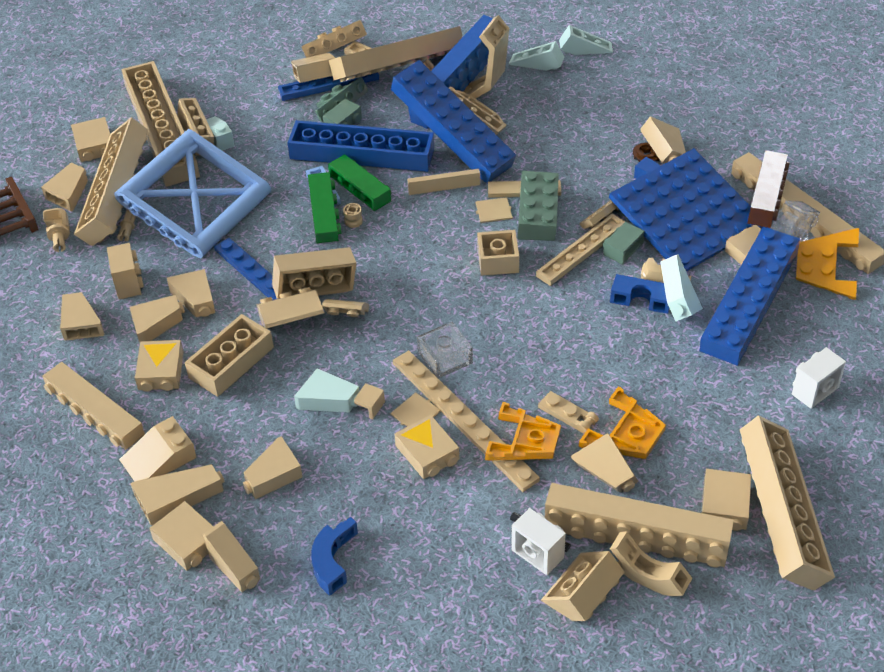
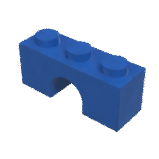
[610,274,670,314]

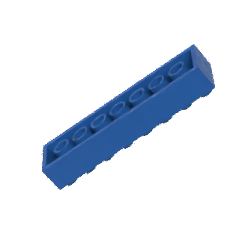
[408,15,493,129]
[391,60,516,184]
[287,120,435,172]
[699,227,800,366]

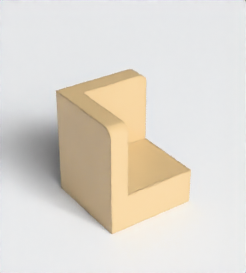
[354,383,385,419]

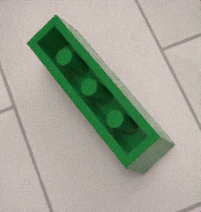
[328,154,392,211]
[308,172,342,244]

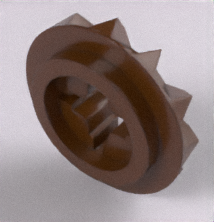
[633,143,659,162]

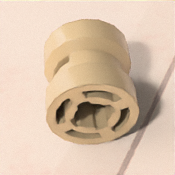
[343,203,363,228]

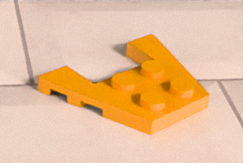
[796,228,859,300]
[579,386,666,459]
[485,402,561,461]

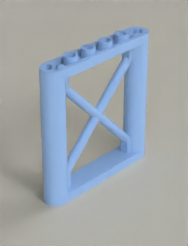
[114,129,271,259]

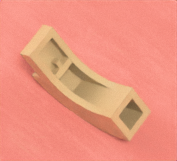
[610,531,692,596]

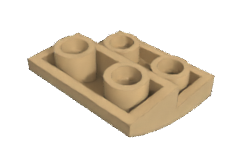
[322,299,369,317]

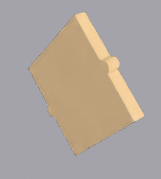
[475,197,512,223]
[390,393,441,427]

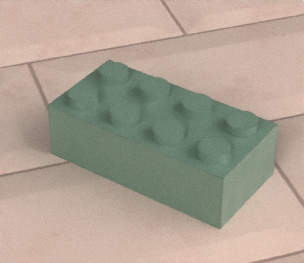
[517,171,559,241]

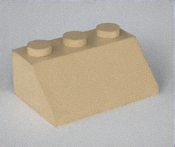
[256,287,324,328]
[541,551,625,621]

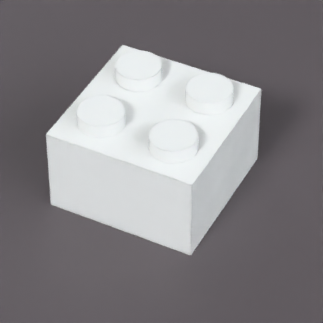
[792,347,846,409]
[512,508,566,575]

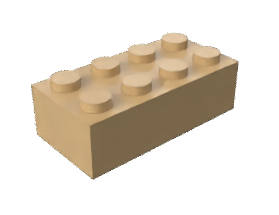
[272,247,356,299]
[185,314,274,397]

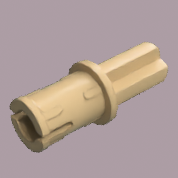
[117,210,136,241]

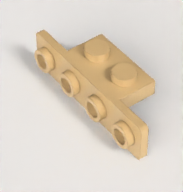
[302,20,367,58]

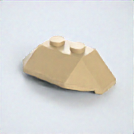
[449,87,506,135]

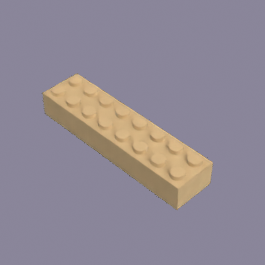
[328,26,463,82]
[74,117,148,246]
[740,415,835,590]
[545,483,734,568]

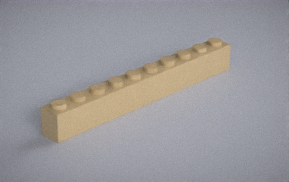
[731,152,884,274]

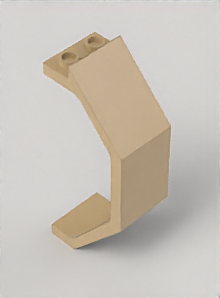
[423,15,510,99]

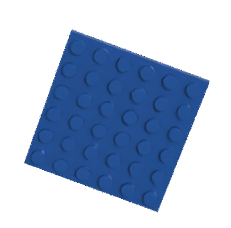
[609,148,763,272]

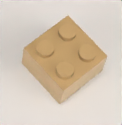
[477,230,519,276]
[107,243,144,299]

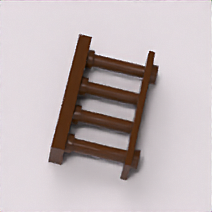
[0,176,39,236]

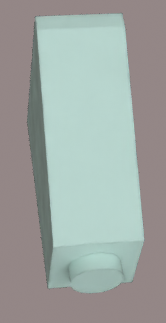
[294,368,360,412]

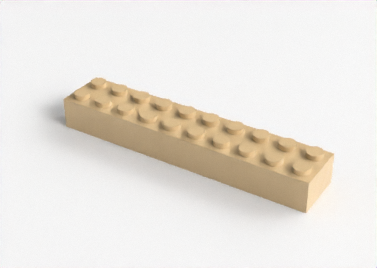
[121,61,200,187]

